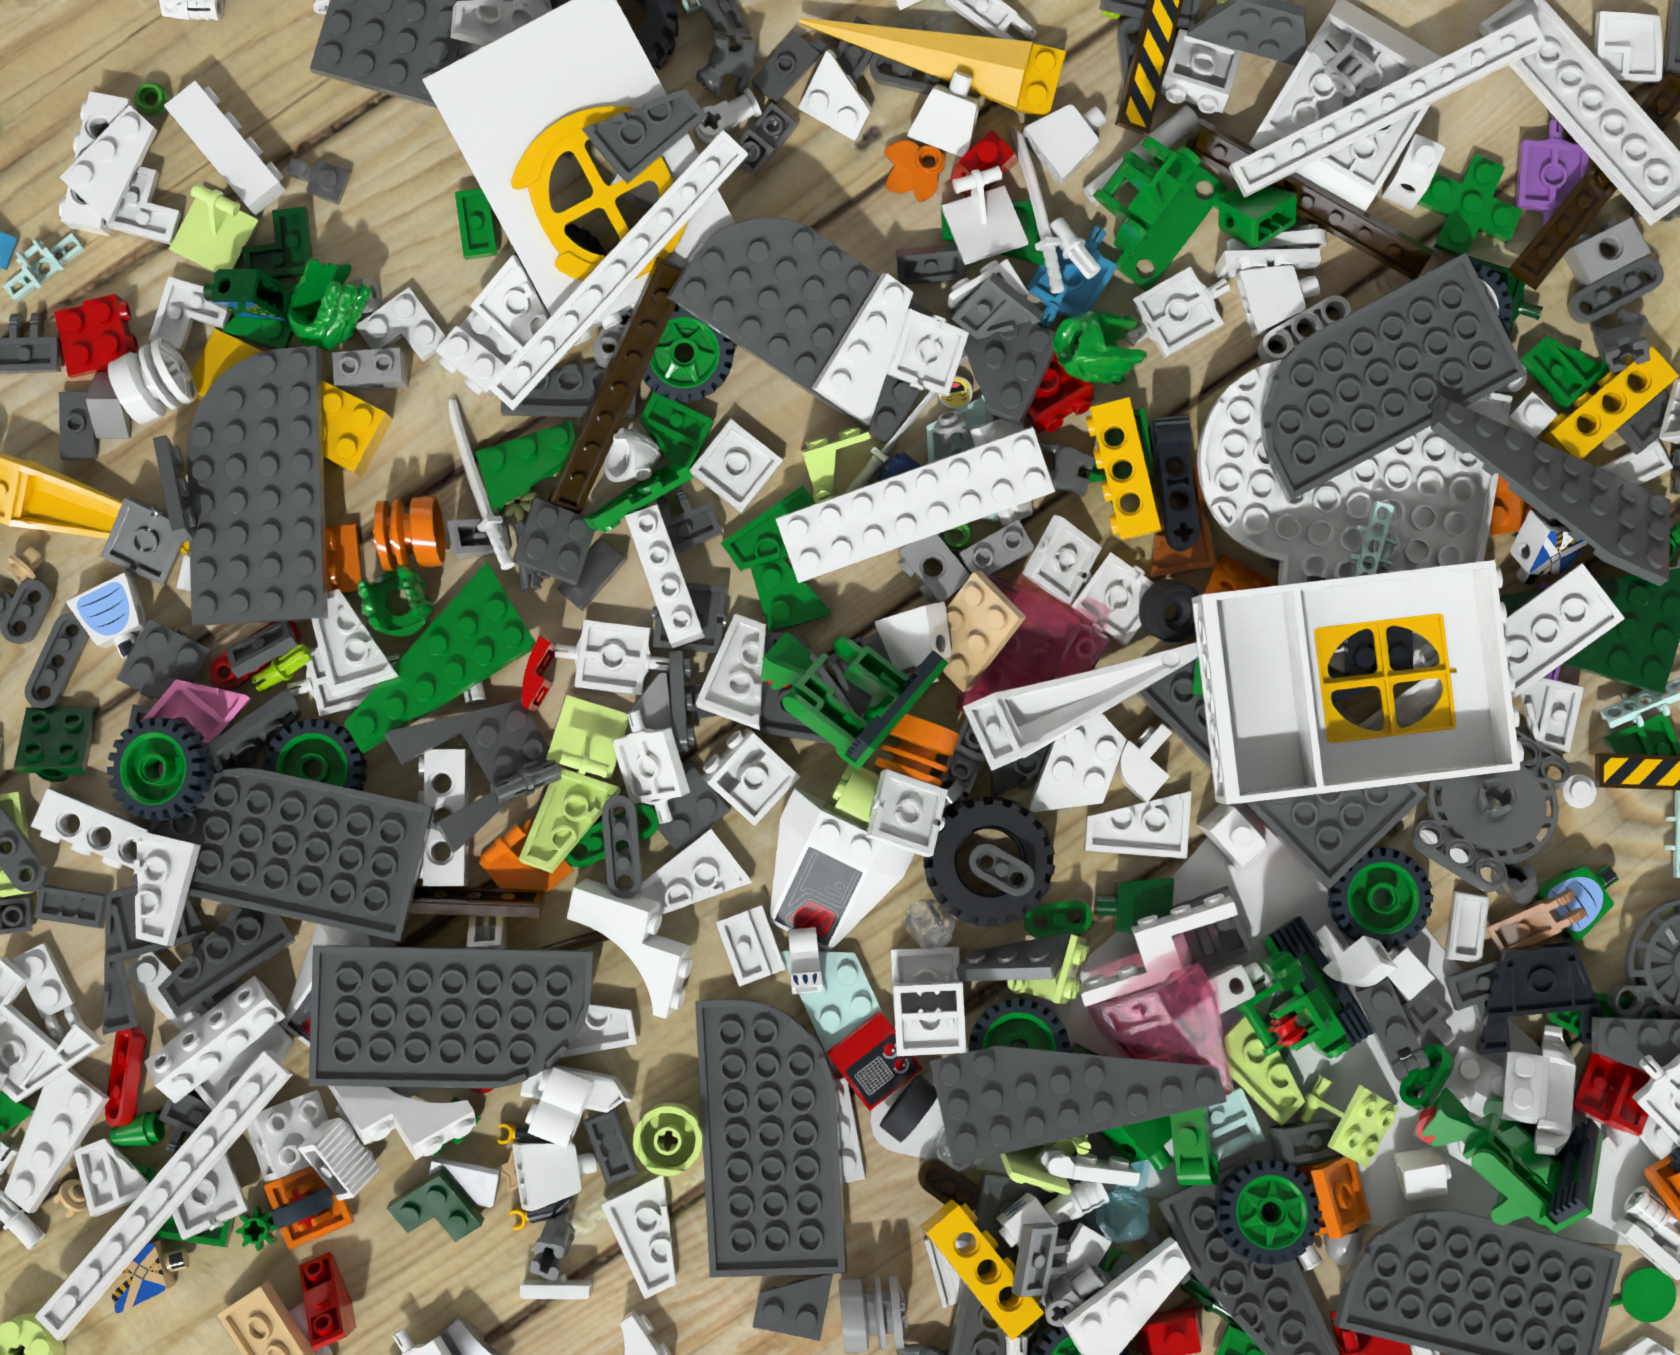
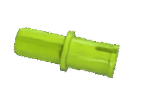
[251,644,312,693]

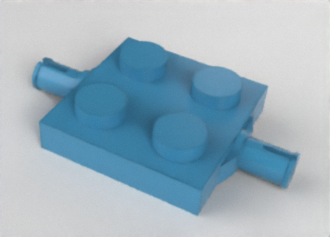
[1026,226,1118,329]

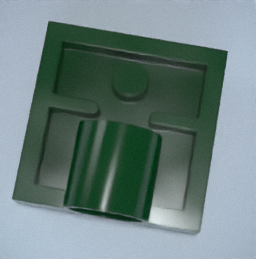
[14,707,97,782]

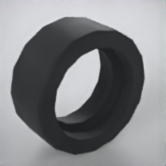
[880,1075,937,1143]

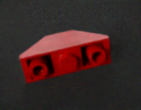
[299,1252,356,1351]

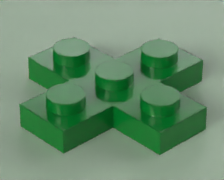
[1417,154,1523,257]

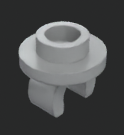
[934,411,969,448]

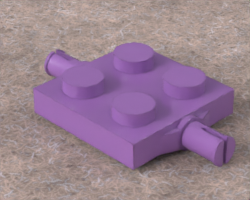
[1515,119,1589,227]

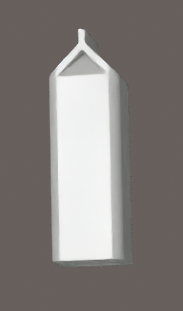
[520,1064,634,1113]

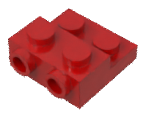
[54,294,139,378]
[1025,354,1095,434]

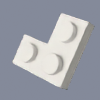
[106,166,182,245]
[148,277,231,352]
[356,287,446,362]

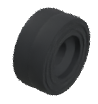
[1139,579,1200,643]

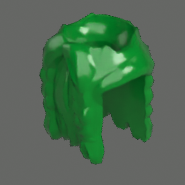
[287,258,372,351]
[1052,310,1147,385]
[357,565,434,637]

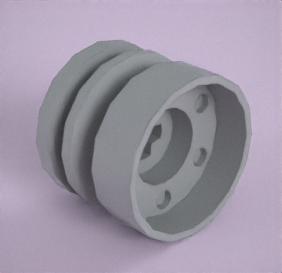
[839,1274,907,1354]

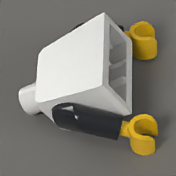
[497,1123,597,1230]

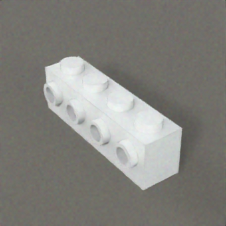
[164,81,286,216]
[144,975,286,1104]

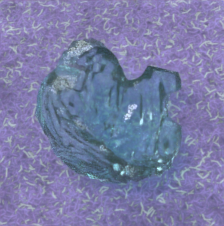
[1095,1186,1150,1243]

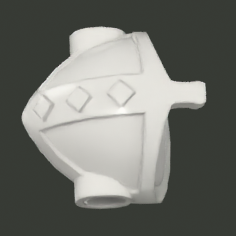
[604,427,661,483]

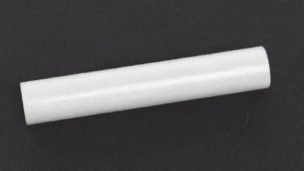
[1083,105,1199,207]

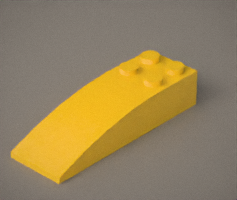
[191,329,393,478]

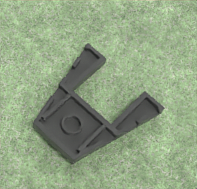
[385,700,549,853]
[102,885,237,1035]

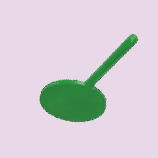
[1610,1267,1676,1323]

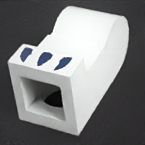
[788,927,823,994]

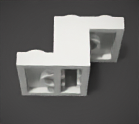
[891,946,966,1056]

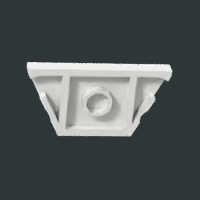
[1027,714,1127,812]

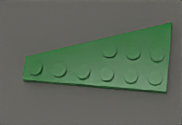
[344,561,536,754]

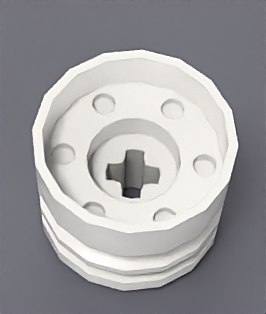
[108,336,197,425]

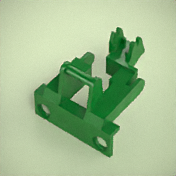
[1093,136,1227,292]

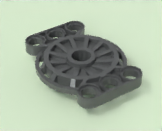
[1411,730,1571,892]
[1607,898,1680,1019]

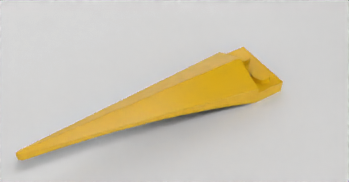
[798,18,1066,117]
[0,452,190,554]

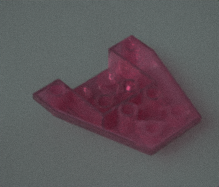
[956,575,1110,713]
[1086,964,1233,1096]

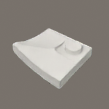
[1593,11,1663,83]

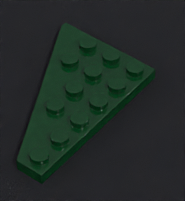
[1500,568,1680,695]

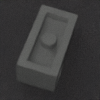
[1269,1118,1341,1164]

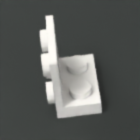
[947,259,1029,314]
[246,1090,328,1182]
[1612,1184,1680,1281]

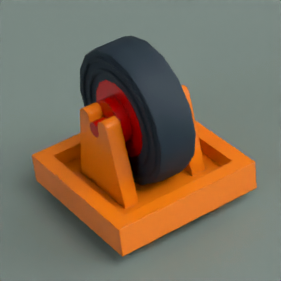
[264,1166,355,1250]

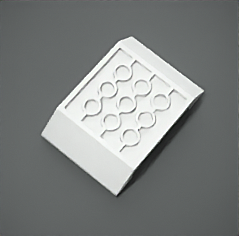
[1249,0,1443,211]

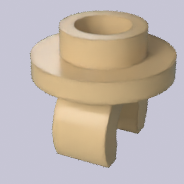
[7,546,43,582]
[53,1179,88,1218]

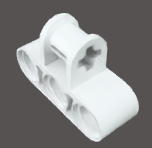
[1258,295,1351,364]

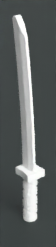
[1010,126,1064,294]
[845,351,967,493]
[448,399,514,570]

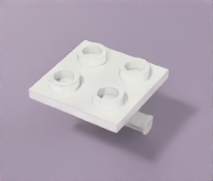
[942,166,1028,265]

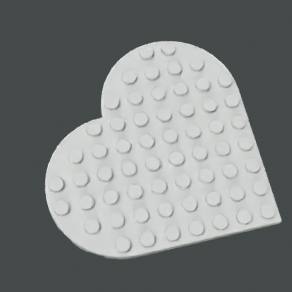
[1197,359,1512,674]

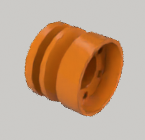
[373,495,446,571]
[874,714,960,788]

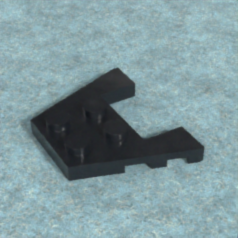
[1307,576,1414,704]
[1476,942,1604,1055]

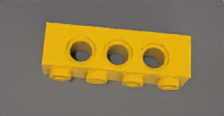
[1542,346,1679,459]
[1086,397,1162,541]
[920,1199,1044,1341]

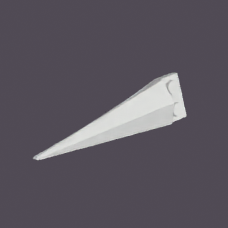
[963,642,1198,771]

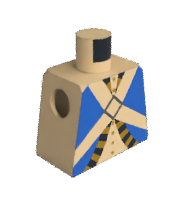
[109,1238,189,1314]

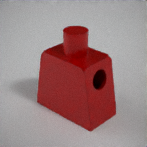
[950,130,1018,198]
[1135,1306,1203,1355]

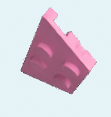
[141,679,252,776]

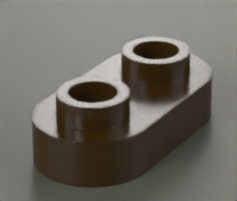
[918,1158,979,1211]

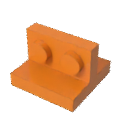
[325,524,363,594]
[1296,1154,1371,1239]

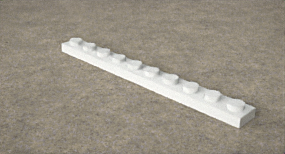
[1229,14,1547,198]
[487,130,749,411]
[35,1051,293,1341]

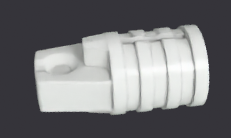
[159,0,224,20]
[1044,1180,1110,1225]
[1624,1186,1680,1246]

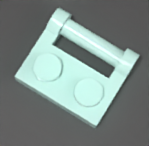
[1207,1086,1266,1161]

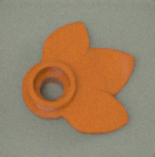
[884,140,945,203]

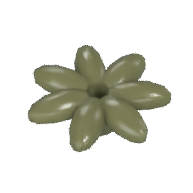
[502,491,539,522]

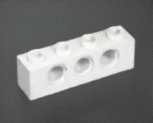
[59,91,138,236]
[625,505,705,648]
[418,749,470,886]
[31,788,149,875]

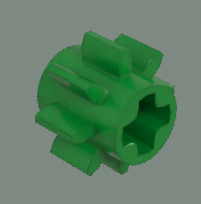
[235,1206,278,1251]

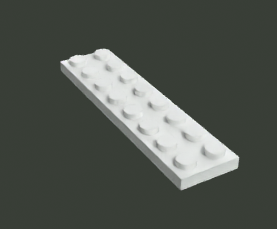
[1478,0,1680,226]
[775,427,1055,583]
[1358,563,1625,731]

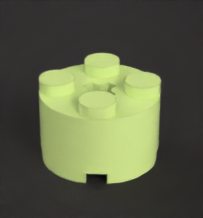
[825,764,880,829]
[633,1102,704,1176]
[0,1312,65,1355]

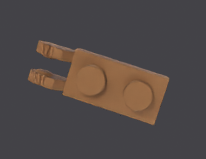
[1486,889,1587,952]

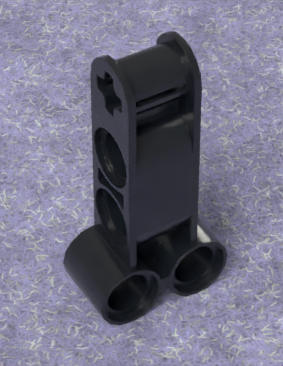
[1148,414,1200,552]

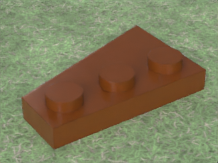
[1149,467,1217,579]

